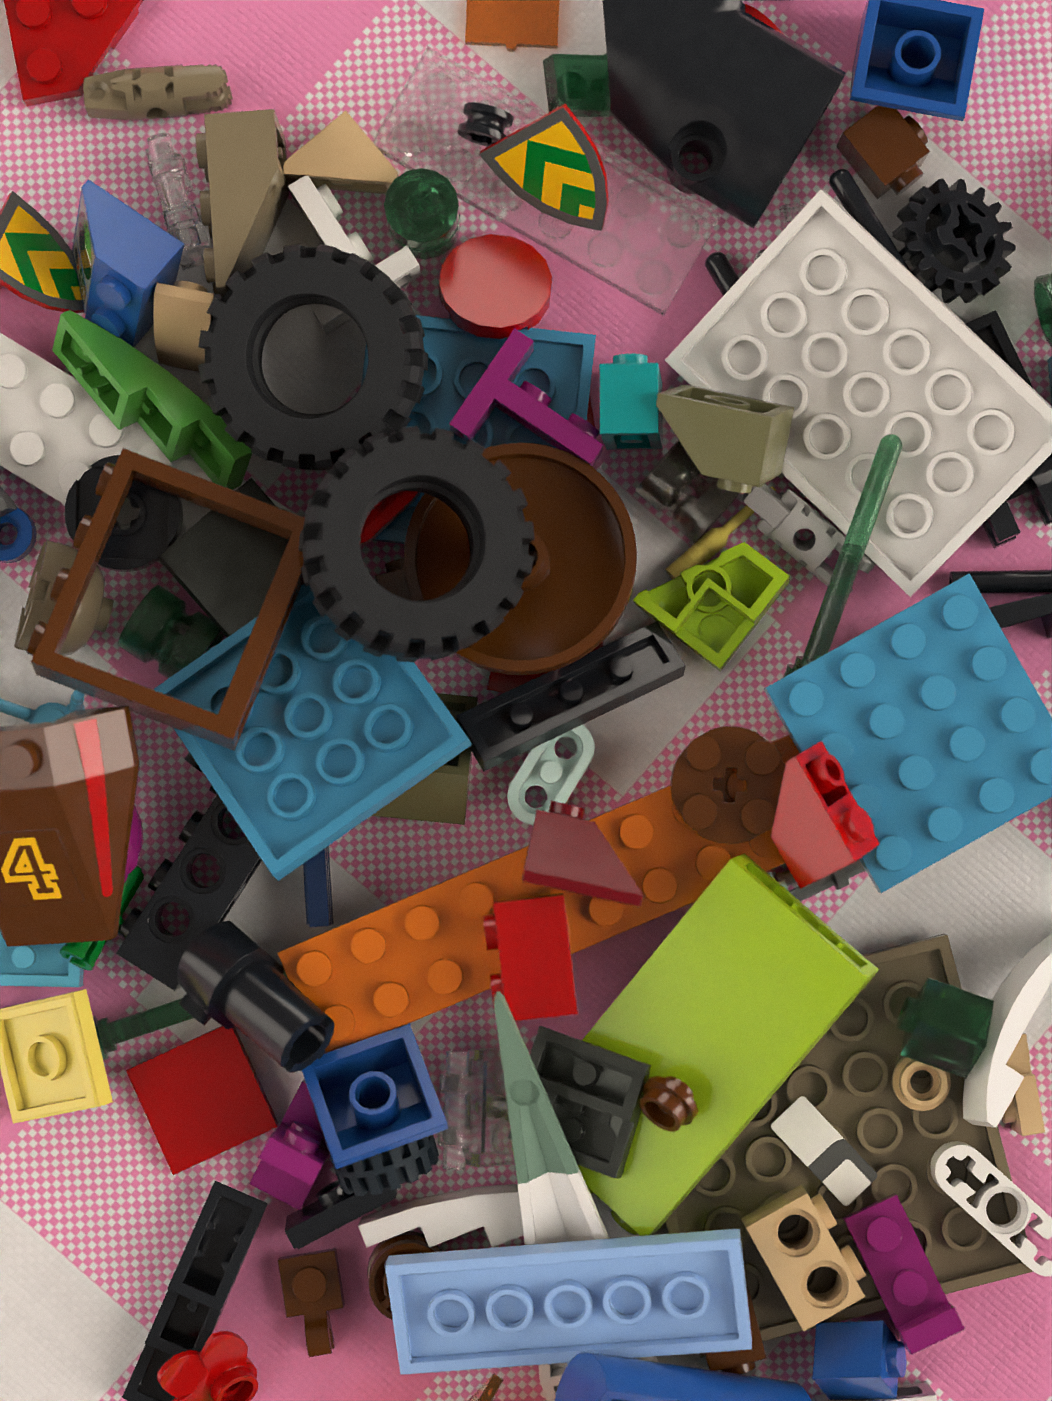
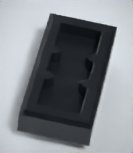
[285,1180,397,1249]

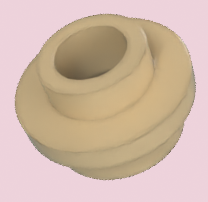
[892,1052,951,1111]

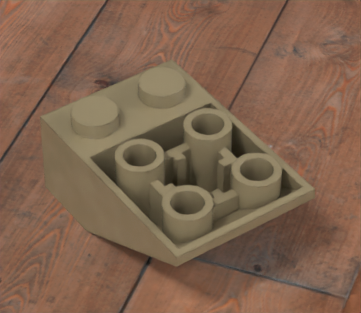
[196,109,289,297]

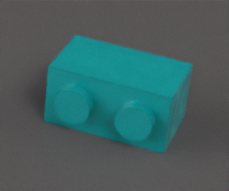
[600,354,663,450]

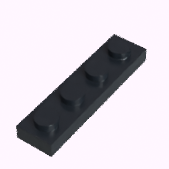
[456,621,686,772]

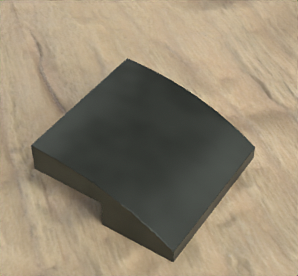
[158,478,305,637]
[508,1026,651,1179]

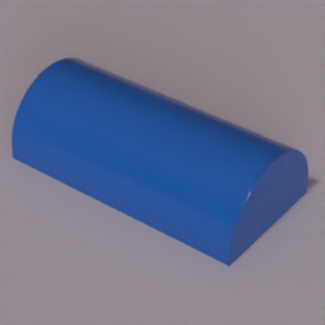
[554,1352,811,1401]

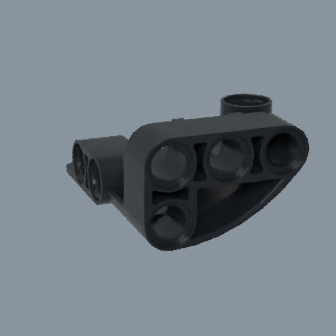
[602,0,846,228]

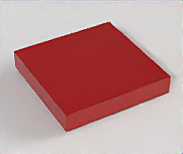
[126,1026,279,1175]

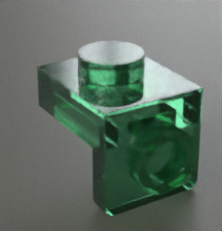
[543,53,612,117]

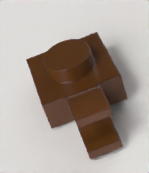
[278,1248,345,1357]

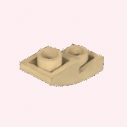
[154,281,215,372]

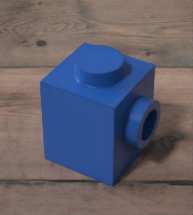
[812,1321,907,1400]

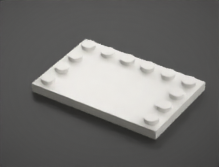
[665,189,1052,597]

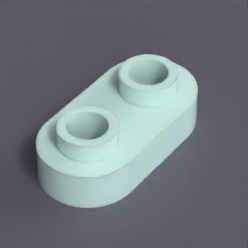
[507,725,595,825]

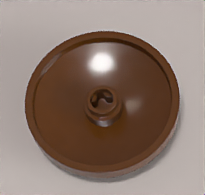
[404,443,637,675]

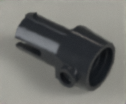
[177,920,334,1073]

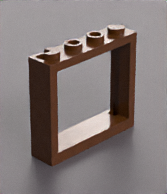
[27,448,305,751]

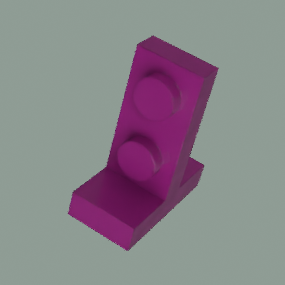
[449,328,604,466]
[249,1079,329,1210]
[843,1193,965,1355]

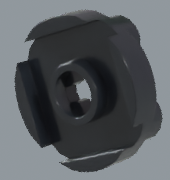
[65,455,183,572]

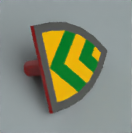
[479,104,609,231]
[0,191,84,313]

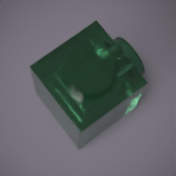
[897,978,994,1078]

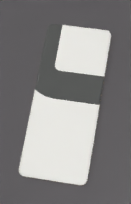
[771,1096,877,1206]

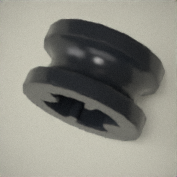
[457,102,514,147]

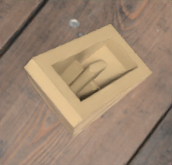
[283,110,401,195]

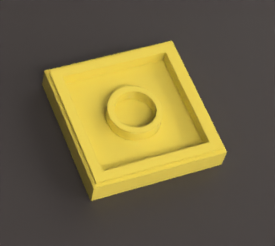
[0,989,113,1124]

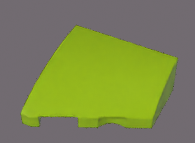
[633,542,790,672]

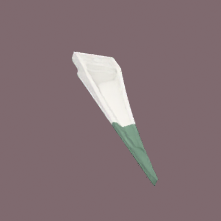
[494,990,658,1401]

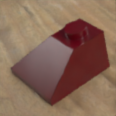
[522,801,643,907]

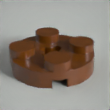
[670,726,786,844]

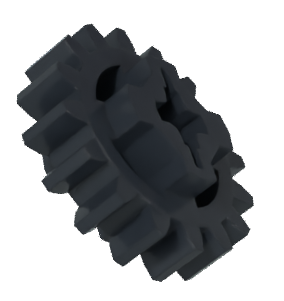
[892,179,1016,304]

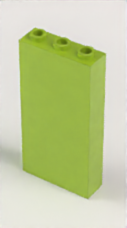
[577,853,879,1236]

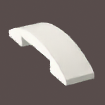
[963,934,1052,1128]

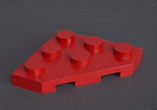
[4,0,144,107]

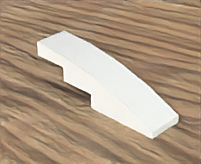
[358,1184,600,1248]

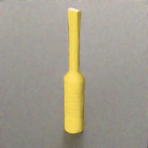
[665,486,776,579]

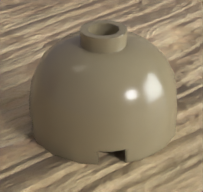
[14,540,114,656]

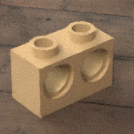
[741,1185,866,1331]

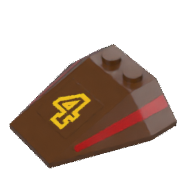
[0,705,139,947]

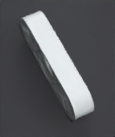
[930,1141,1052,1276]

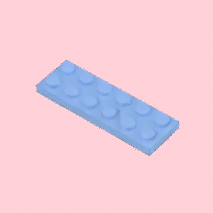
[385,1228,752,1375]

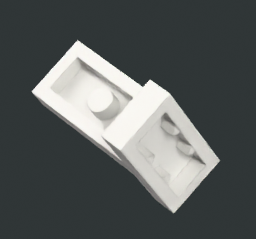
[288,176,421,335]

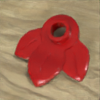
[157,1331,258,1401]

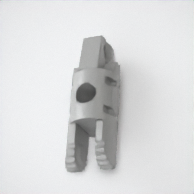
[742,484,876,600]

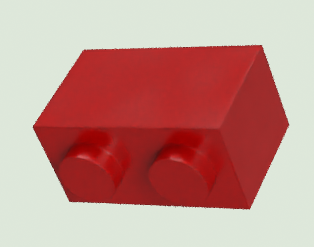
[483,893,578,1021]

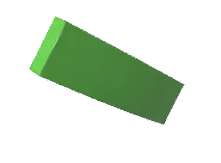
[52,310,252,490]

